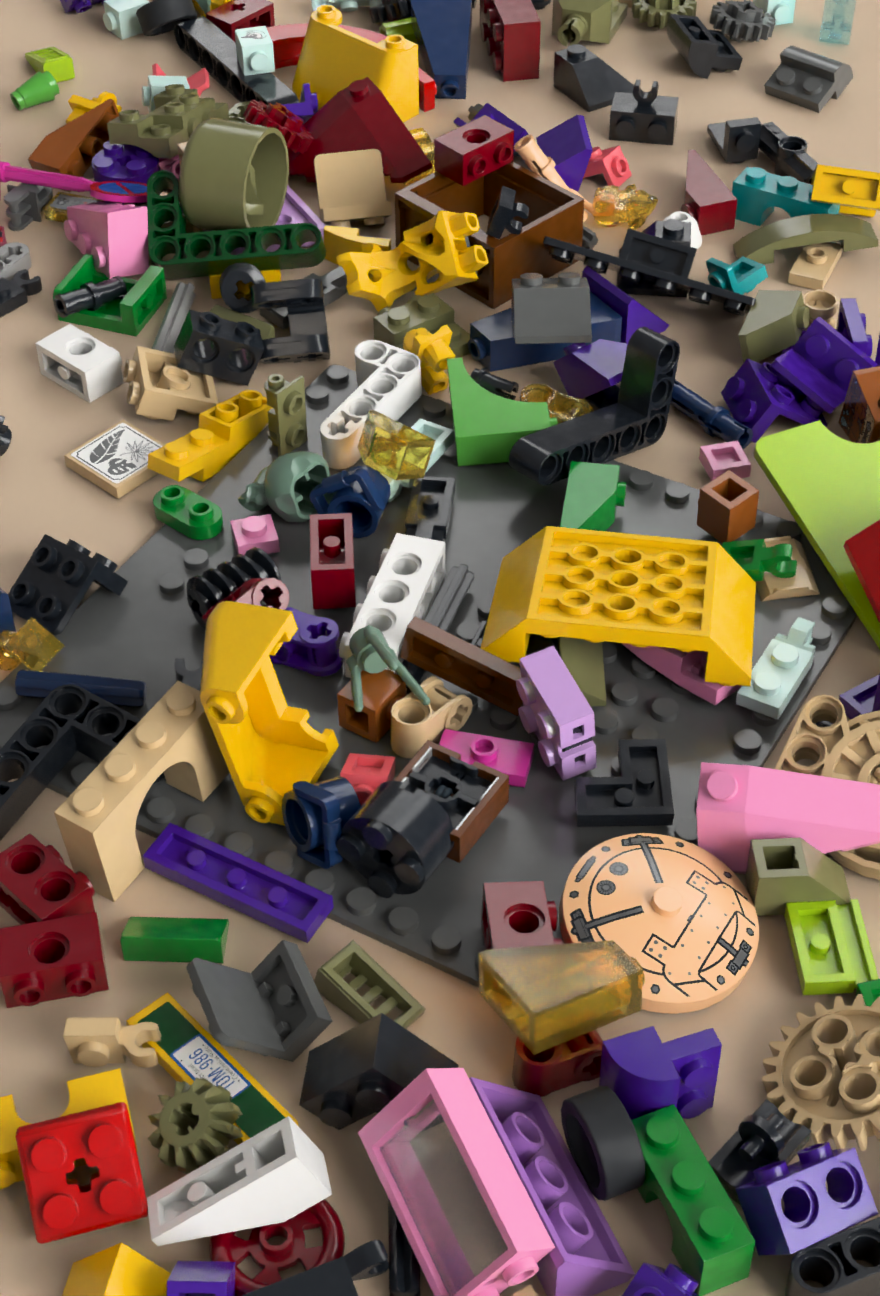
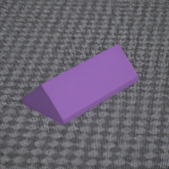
[469,1077,635,1296]

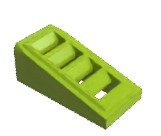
[25,46,75,83]

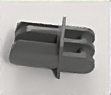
[4,183,54,231]

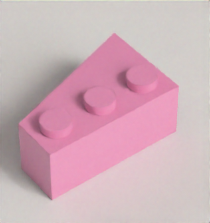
[64,201,149,279]

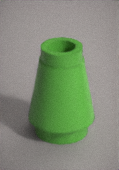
[10,71,59,111]

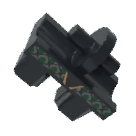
[709,1099,812,1205]

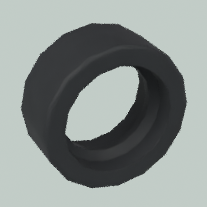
[136,0,197,36]
[561,1086,646,1201]

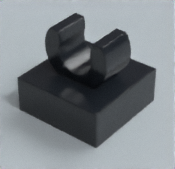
[486,186,529,239]

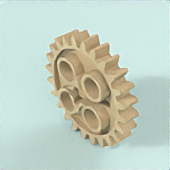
[762,994,880,1151]

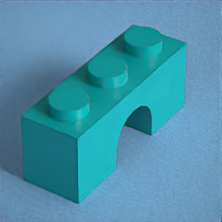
[732,166,840,226]

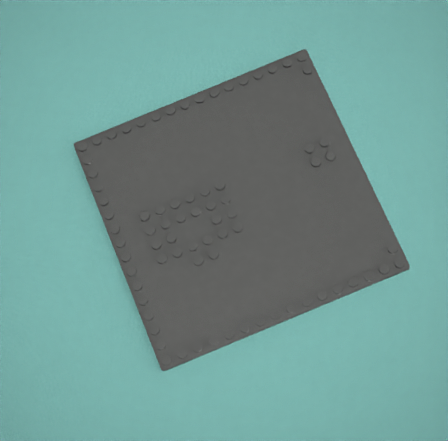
[0,365,858,1030]

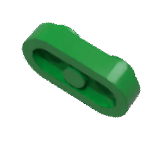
[153,485,224,540]

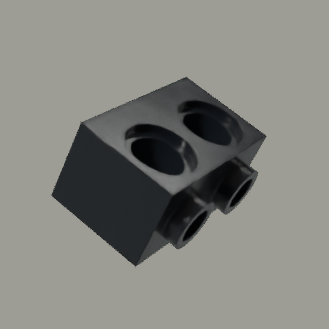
[174,309,264,386]

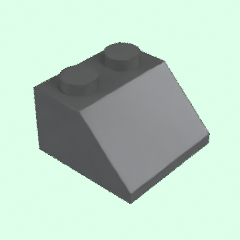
[511,272,592,344]

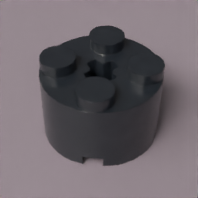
[336,781,455,898]

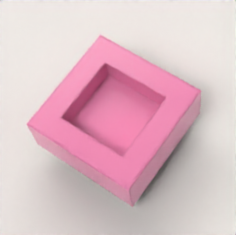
[699,441,751,481]
[230,514,280,555]

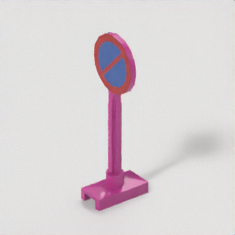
[0,161,147,203]

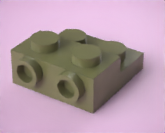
[373,293,470,358]

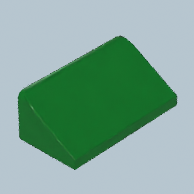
[120,917,229,963]

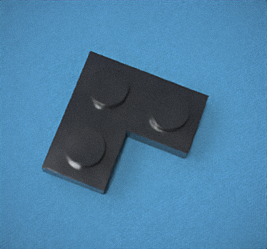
[574,739,674,827]

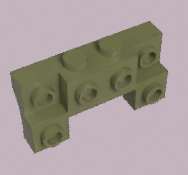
[107,84,229,159]

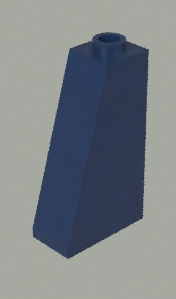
[410,0,472,99]
[468,291,622,372]

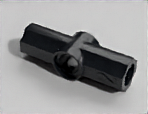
[759,122,818,184]

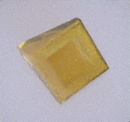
[4,617,65,671]

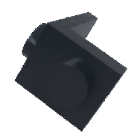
[707,117,761,163]

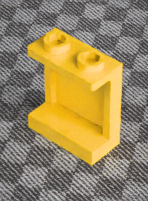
[811,164,880,217]

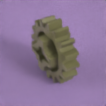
[632,0,697,29]

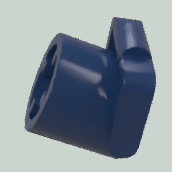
[310,466,390,538]
[282,776,361,869]

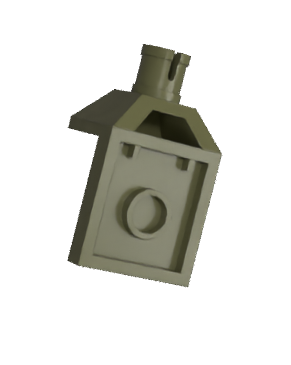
[552,0,628,47]

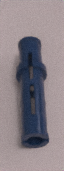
[670,379,753,449]

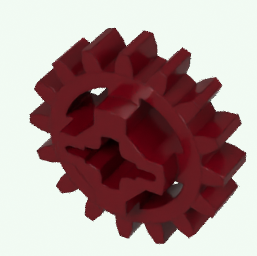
[243,100,314,154]

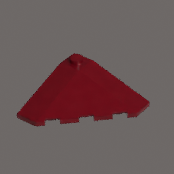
[288,77,433,183]

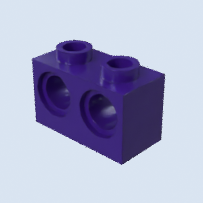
[735,1142,879,1256]

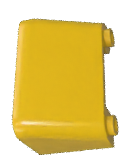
[292,5,419,123]
[200,601,339,826]

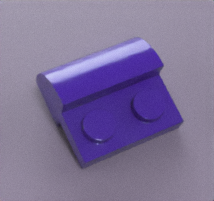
[599,1026,722,1120]

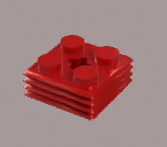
[16,1102,148,1244]

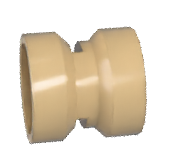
[803,289,839,330]

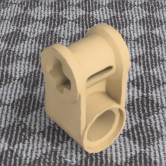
[391,676,473,758]

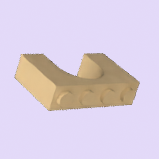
[54,681,230,902]

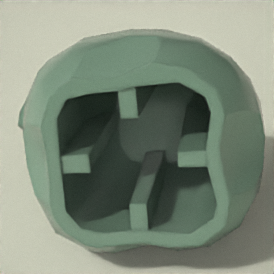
[238,451,334,522]

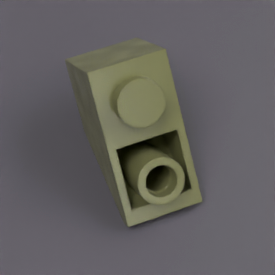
[745,838,851,916]

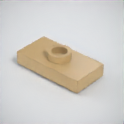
[788,242,842,290]

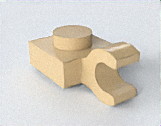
[63,1017,161,1068]

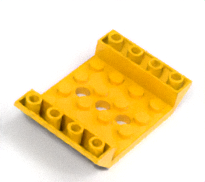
[481,526,756,686]

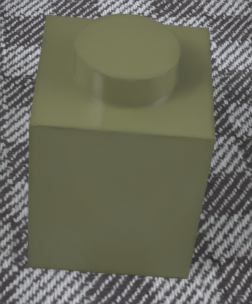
[738,290,810,363]

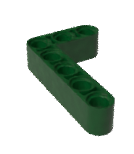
[147,170,326,279]

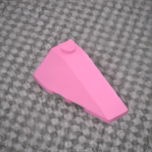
[696,762,880,874]

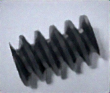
[219,262,266,313]
[187,547,282,630]

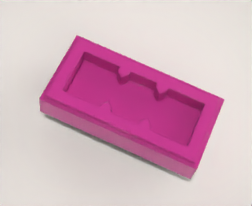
[439,729,534,788]

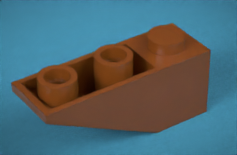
[28,99,119,192]

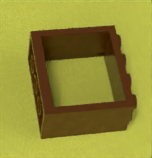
[394,162,584,309]

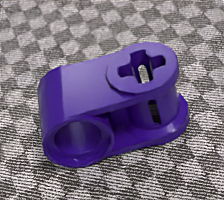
[269,607,343,676]

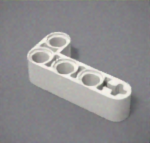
[320,340,422,469]

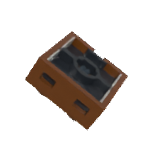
[393,740,509,863]

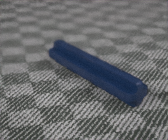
[15,669,147,707]

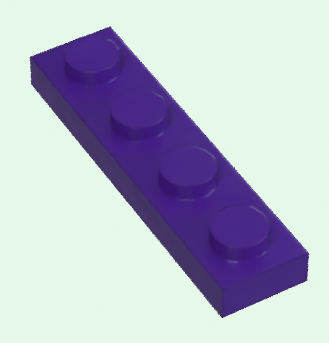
[142,823,334,943]

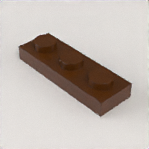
[400,616,523,716]

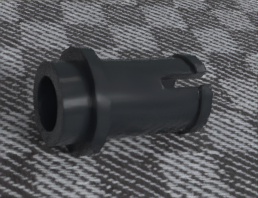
[470,367,519,400]

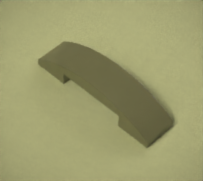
[733,214,878,264]

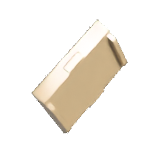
[755,536,820,601]

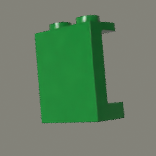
[53,254,167,337]

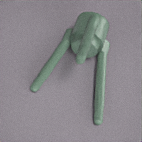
[346,625,430,712]

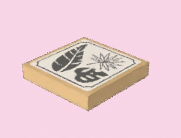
[64,419,165,499]

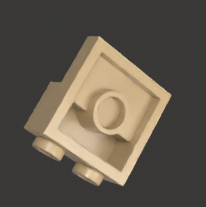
[123,346,218,421]

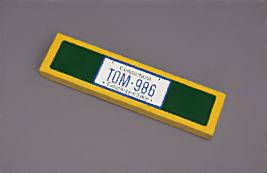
[126,992,299,1145]

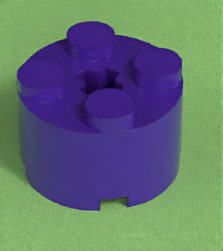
[91,141,160,205]

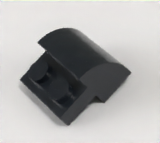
[667,14,743,79]

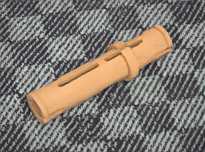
[514,134,588,223]

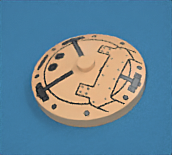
[559,833,759,1014]

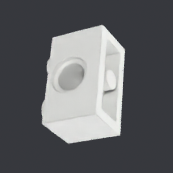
[36,324,124,403]

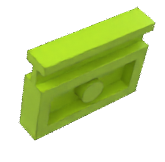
[784,899,879,996]

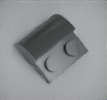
[764,46,853,113]

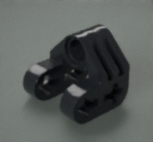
[250,278,331,364]

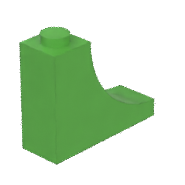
[447,357,558,467]

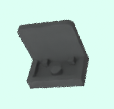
[186,940,333,1062]

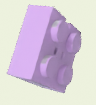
[516,646,597,781]

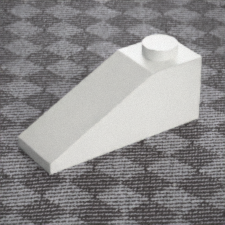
[147,1116,332,1246]

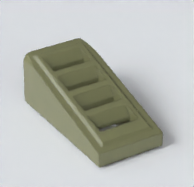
[314,940,426,1029]

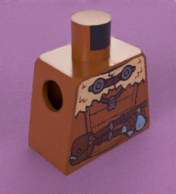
[839,366,880,443]

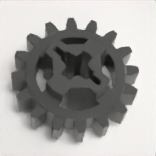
[709,0,776,42]

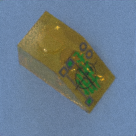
[357,410,436,480]

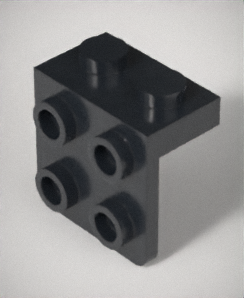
[8,534,128,636]

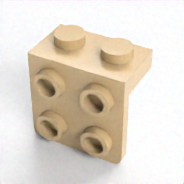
[313,149,392,227]

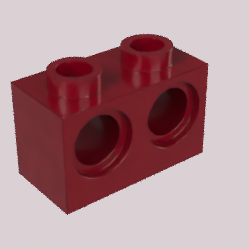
[0,833,95,925]

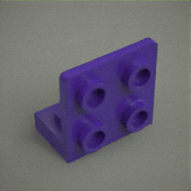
[771,316,878,414]

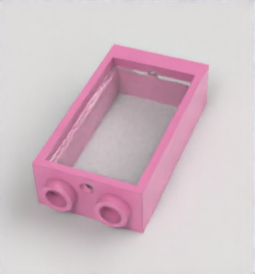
[358,1068,555,1296]

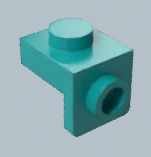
[706,256,768,295]

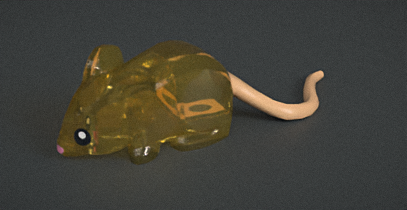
[570,184,658,230]

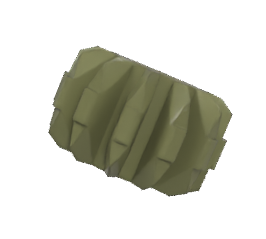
[147,1077,244,1174]

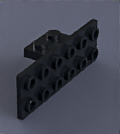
[543,228,756,316]

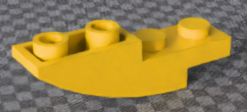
[148,390,272,482]

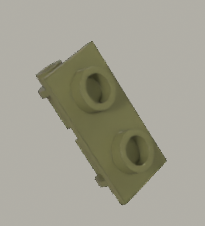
[264,374,308,457]

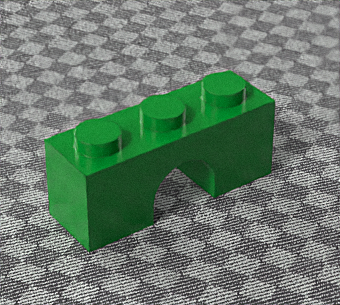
[631,1104,755,1296]

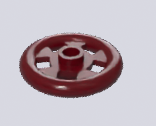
[209,1199,345,1296]

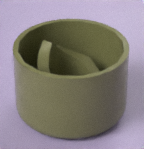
[179,118,289,231]

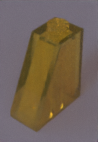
[479,940,645,1055]

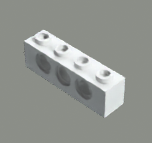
[339,533,446,678]

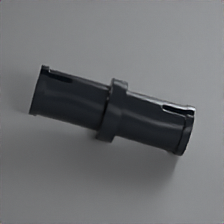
[53,276,127,318]

